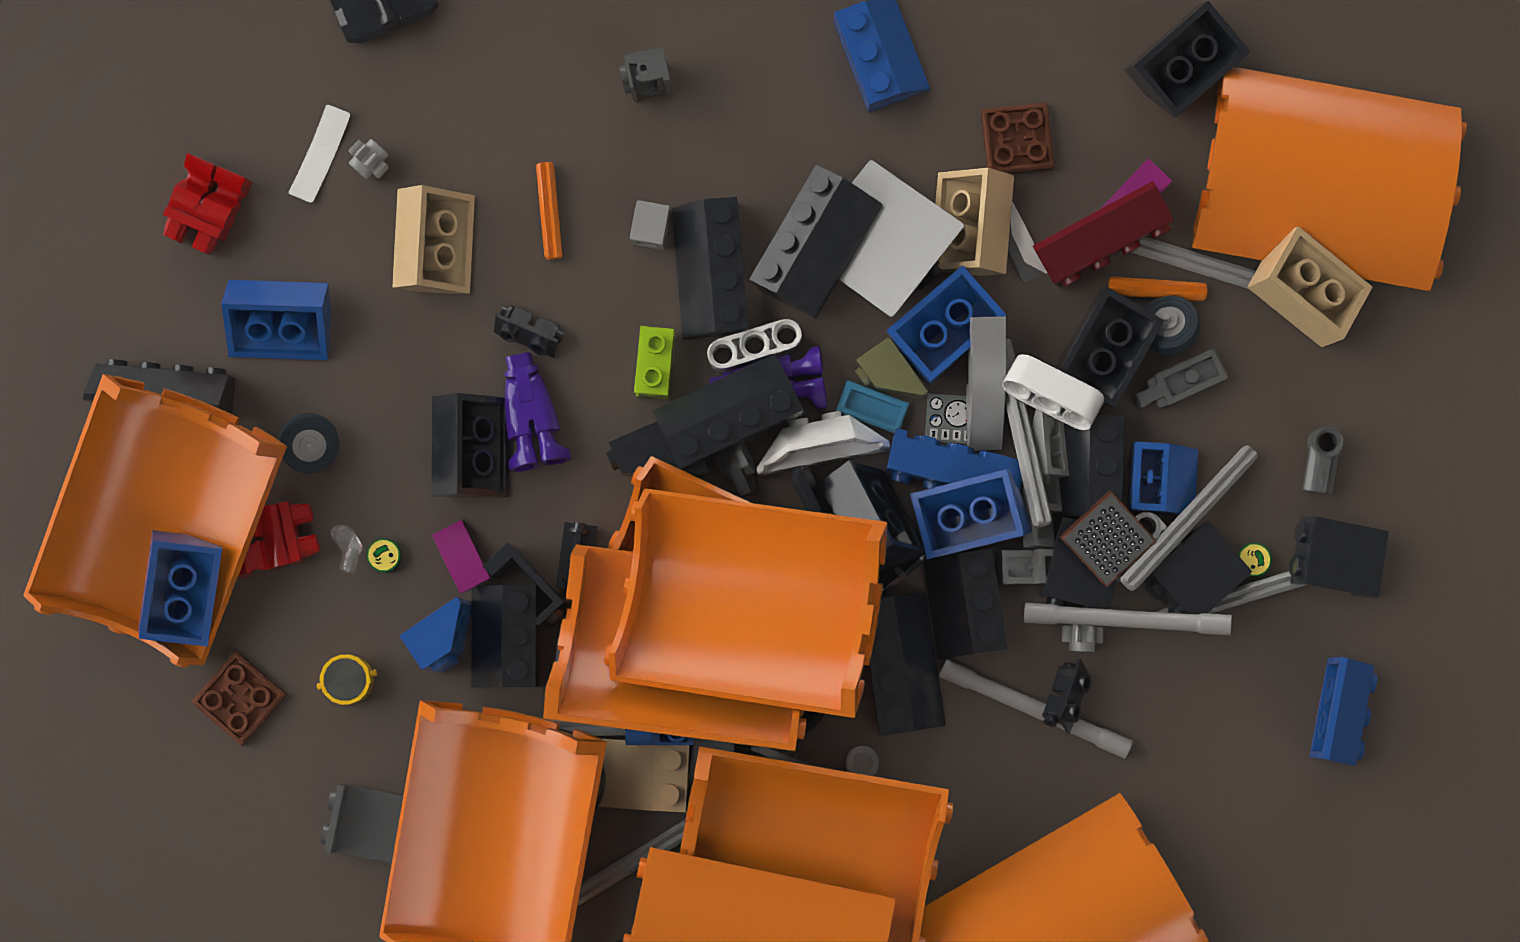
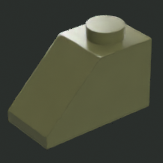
[854,337,928,399]

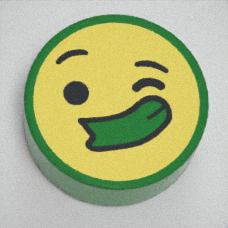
[367,538,402,572]
[1237,543,1272,577]

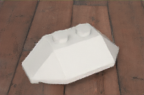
[757,411,890,477]

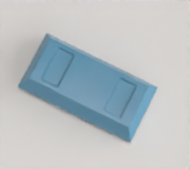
[836,380,910,433]

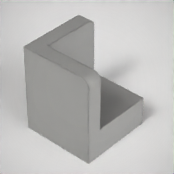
[629,200,671,250]

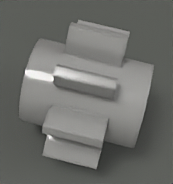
[348,139,389,180]
[1062,624,1103,652]

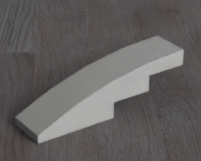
[966,316,1006,451]
[1022,409,1069,549]
[997,549,1137,584]

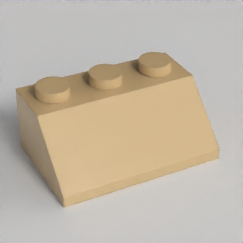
[935,168,1014,276]
[392,185,475,294]
[1247,226,1372,347]

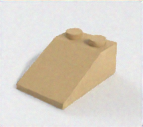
[599,738,691,813]

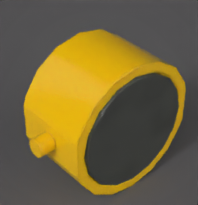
[317,654,377,705]

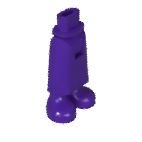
[709,346,827,409]
[504,352,572,473]

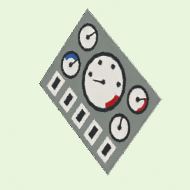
[925,393,967,444]

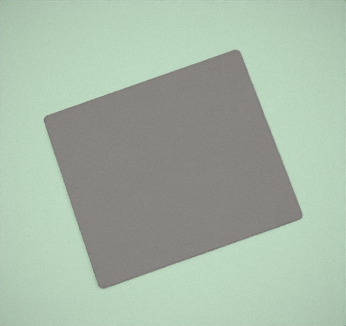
[839,160,964,317]

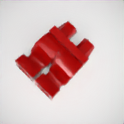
[163,153,253,255]
[237,501,321,579]

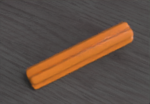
[536,162,563,260]
[1108,276,1208,302]

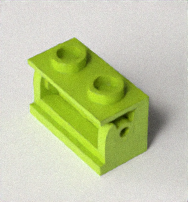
[634,326,675,400]

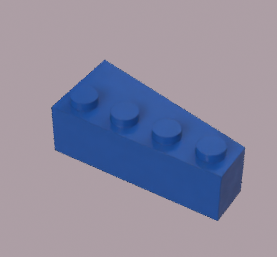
[885,428,1022,491]

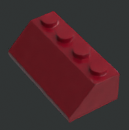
[1032,181,1175,288]

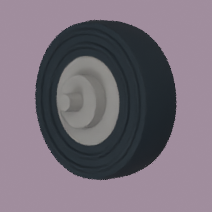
[1145,296,1200,356]
[278,413,340,474]

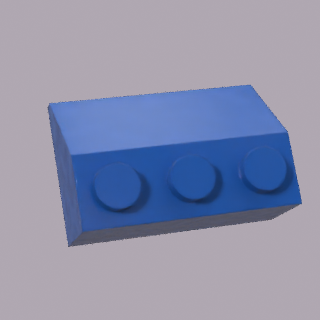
[833,0,930,113]
[886,265,1007,386]
[221,280,331,360]
[910,469,1032,559]
[138,530,222,647]
[399,597,472,673]
[1309,657,1377,766]

